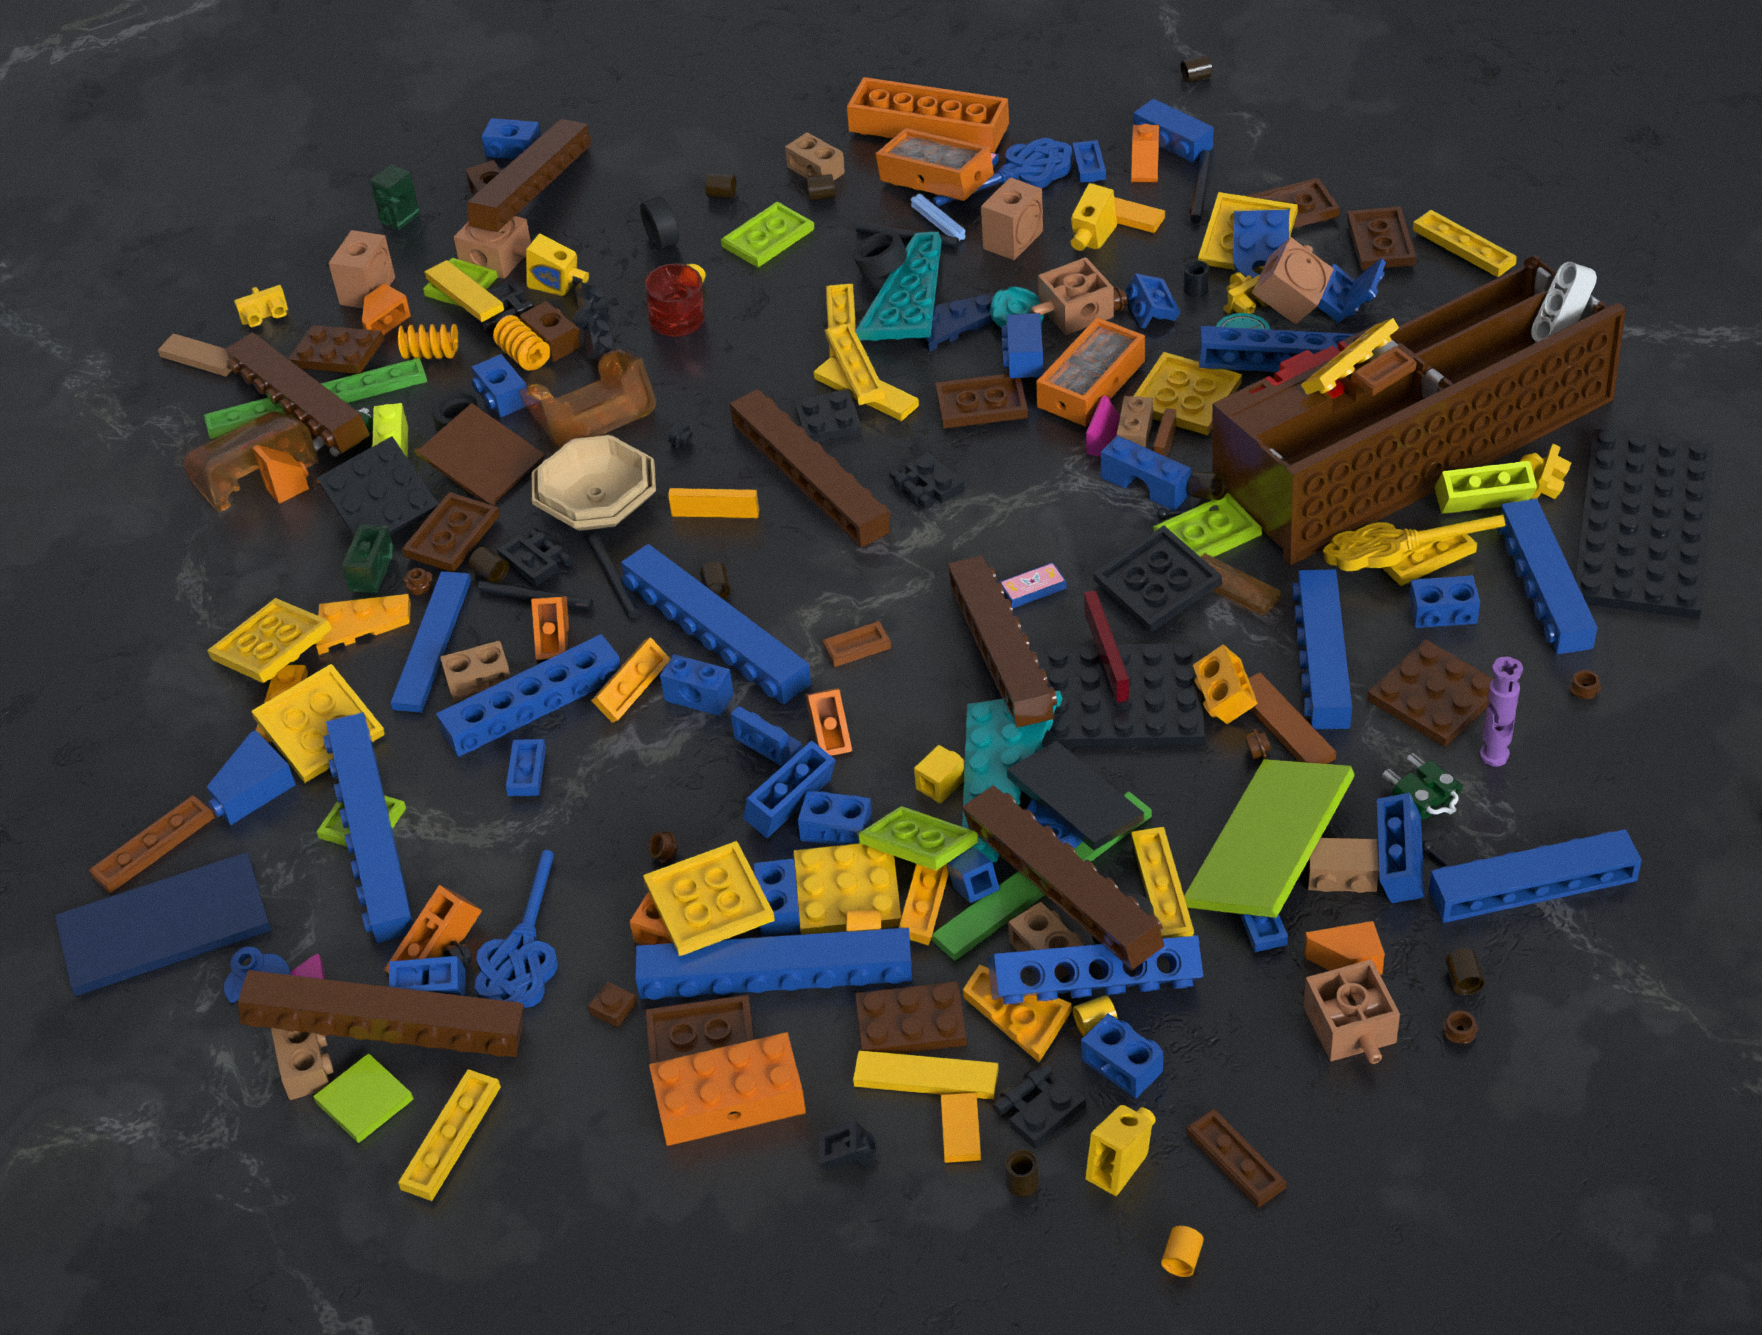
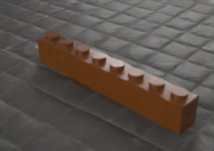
[467,119,591,232]
[225,332,370,453]
[730,389,891,548]
[948,555,1057,728]
[962,785,1165,970]
[238,970,524,1057]

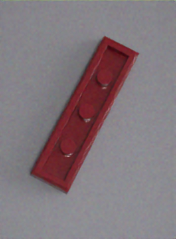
[1084,590,1129,702]

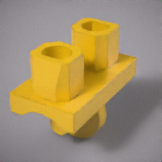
[1223,272,1268,314]
[234,285,288,328]
[1520,444,1571,500]

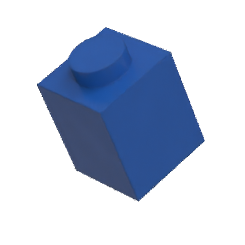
[947,847,1000,903]

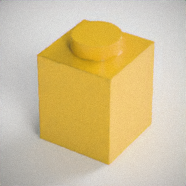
[914,745,964,804]

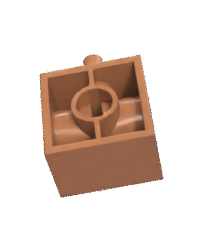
[981,177,1043,260]
[454,216,531,279]
[329,230,395,308]
[1252,237,1334,325]
[1030,257,1114,335]
[1303,959,1400,1064]

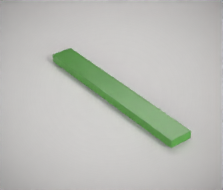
[204,358,427,439]
[932,792,1152,961]

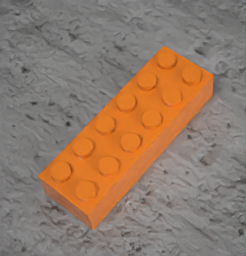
[847,77,1009,153]

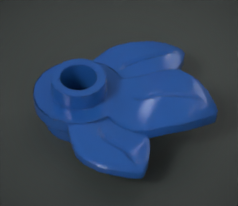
[224,946,291,1004]

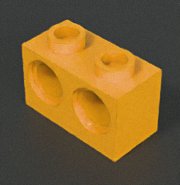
[1193,645,1258,724]

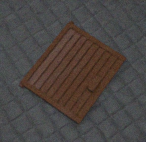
[414,403,545,506]

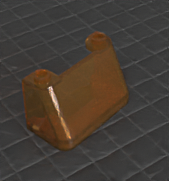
[519,349,656,448]
[184,411,319,513]

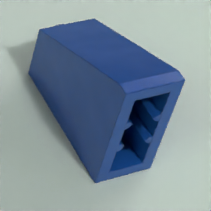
[207,730,295,825]

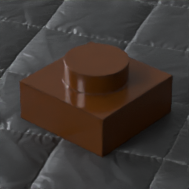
[588,982,637,1027]

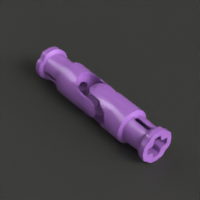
[1479,656,1523,767]

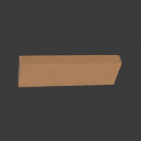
[158,333,232,377]

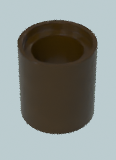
[1180,55,1212,83]
[705,173,737,199]
[806,174,835,201]
[1188,471,1228,500]
[469,547,509,583]
[700,561,731,600]
[1445,948,1485,995]
[1005,1149,1039,1197]

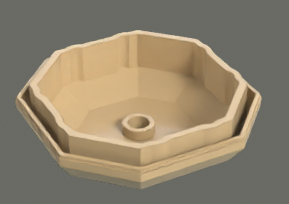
[532,435,656,531]

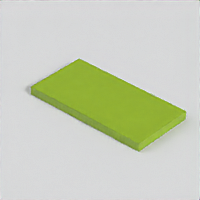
[1184,759,1355,918]

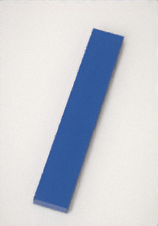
[391,571,471,713]

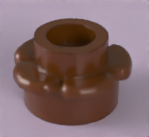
[1113,286,1127,313]
[403,568,433,595]
[1569,670,1602,699]
[1245,729,1271,759]
[649,831,678,863]
[1442,1011,1478,1044]

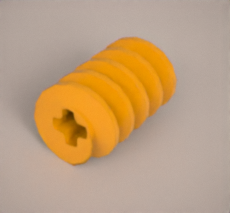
[493,315,551,371]
[398,324,458,359]

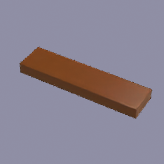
[1248,672,1336,764]
[89,795,215,894]

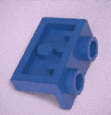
[1125,273,1181,328]
[731,706,802,766]

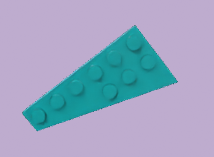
[855,231,942,341]
[962,690,1063,862]

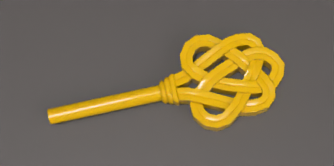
[1323,515,1505,571]

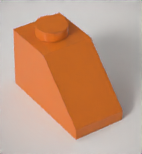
[1131,124,1159,182]
[362,283,411,336]
[252,445,309,504]
[531,596,569,660]
[805,688,852,756]
[1304,921,1385,975]

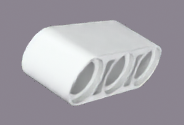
[1531,262,1596,342]

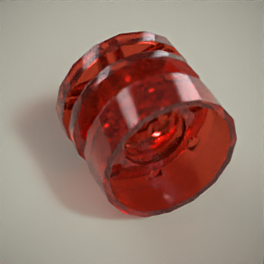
[645,264,705,336]

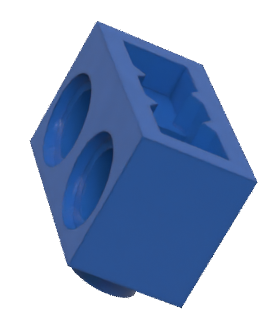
[1409,575,1480,628]
[798,790,873,846]
[754,859,801,936]
[389,956,465,996]
[1081,1013,1164,1098]

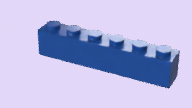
[1497,499,1597,655]
[1292,569,1352,729]
[1429,829,1642,923]

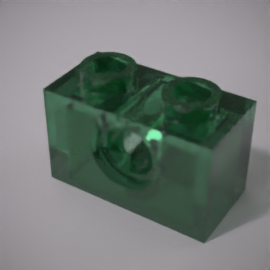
[370,164,420,230]
[342,524,394,593]

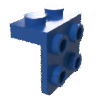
[1318,258,1386,323]

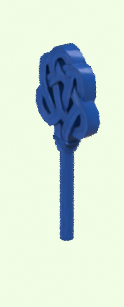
[933,138,1073,207]
[474,850,559,1008]

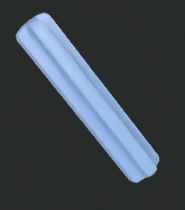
[911,194,966,241]

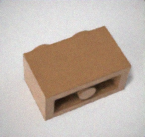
[1307,838,1379,893]

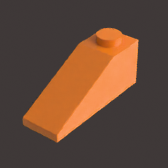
[384,885,482,974]

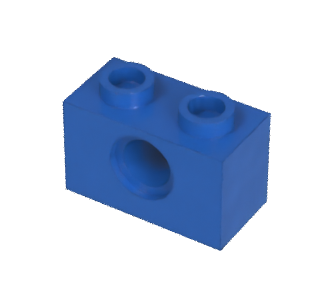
[481,118,541,159]
[471,354,530,418]
[660,654,734,716]

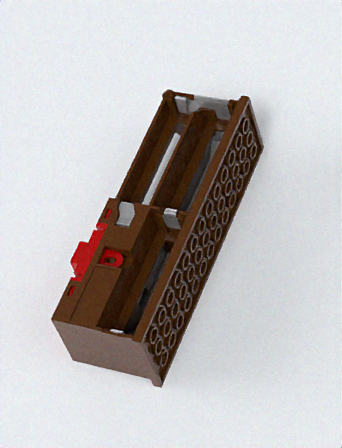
[1212,255,1626,566]

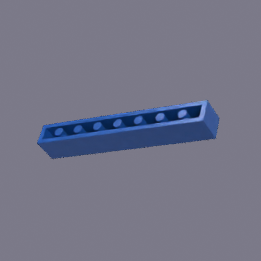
[621,544,811,704]
[323,712,414,944]
[635,928,913,1000]

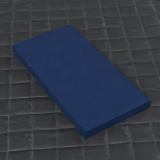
[55,852,271,996]

